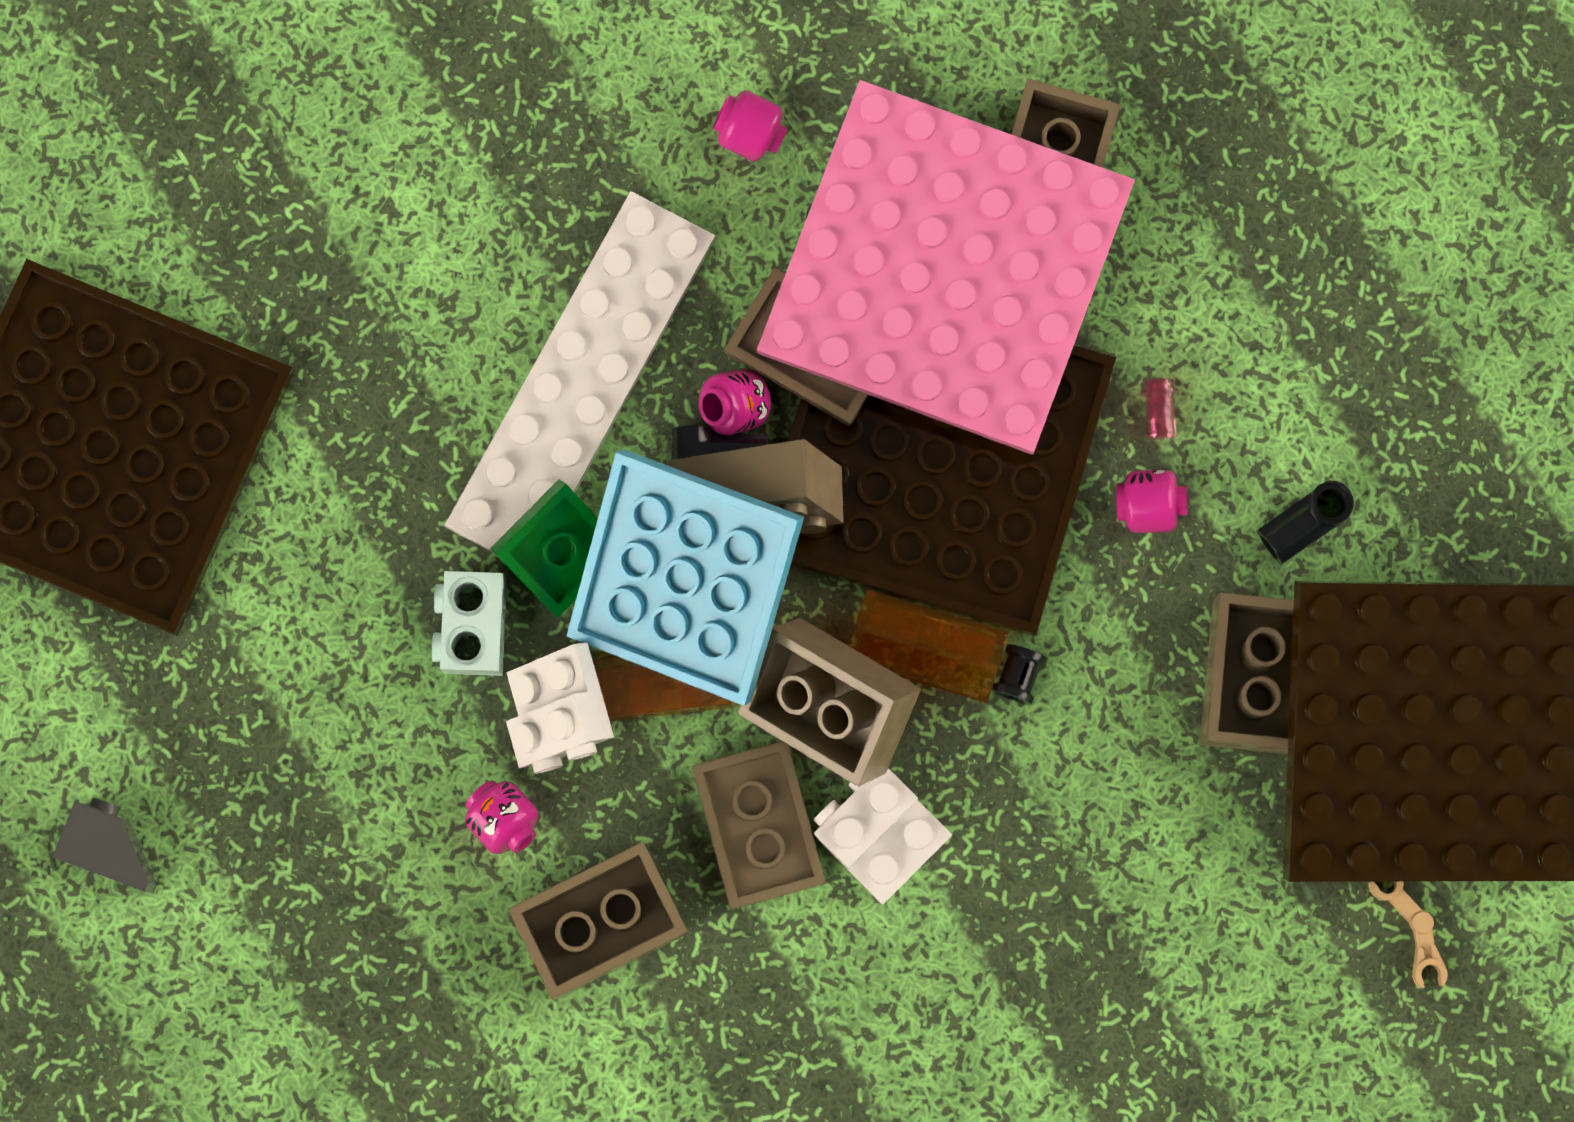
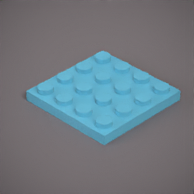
[566,449,804,706]

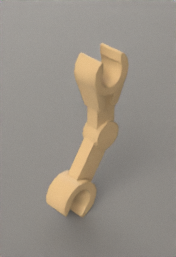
[1368,882,1448,988]

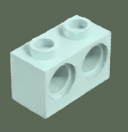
[432,571,507,676]

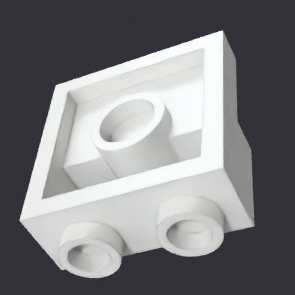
[506,642,614,774]
[813,768,952,905]

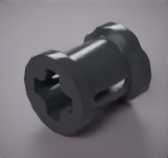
[990,644,1048,705]

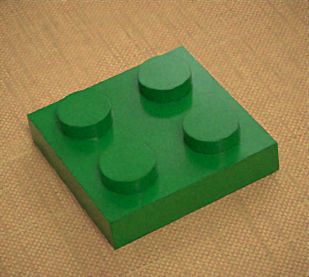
[490,479,598,618]

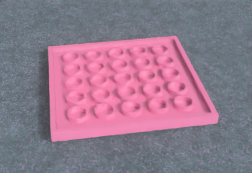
[757,80,1135,455]

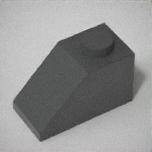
[52,797,157,894]

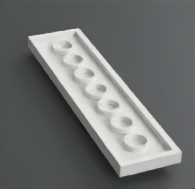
[445,191,715,552]

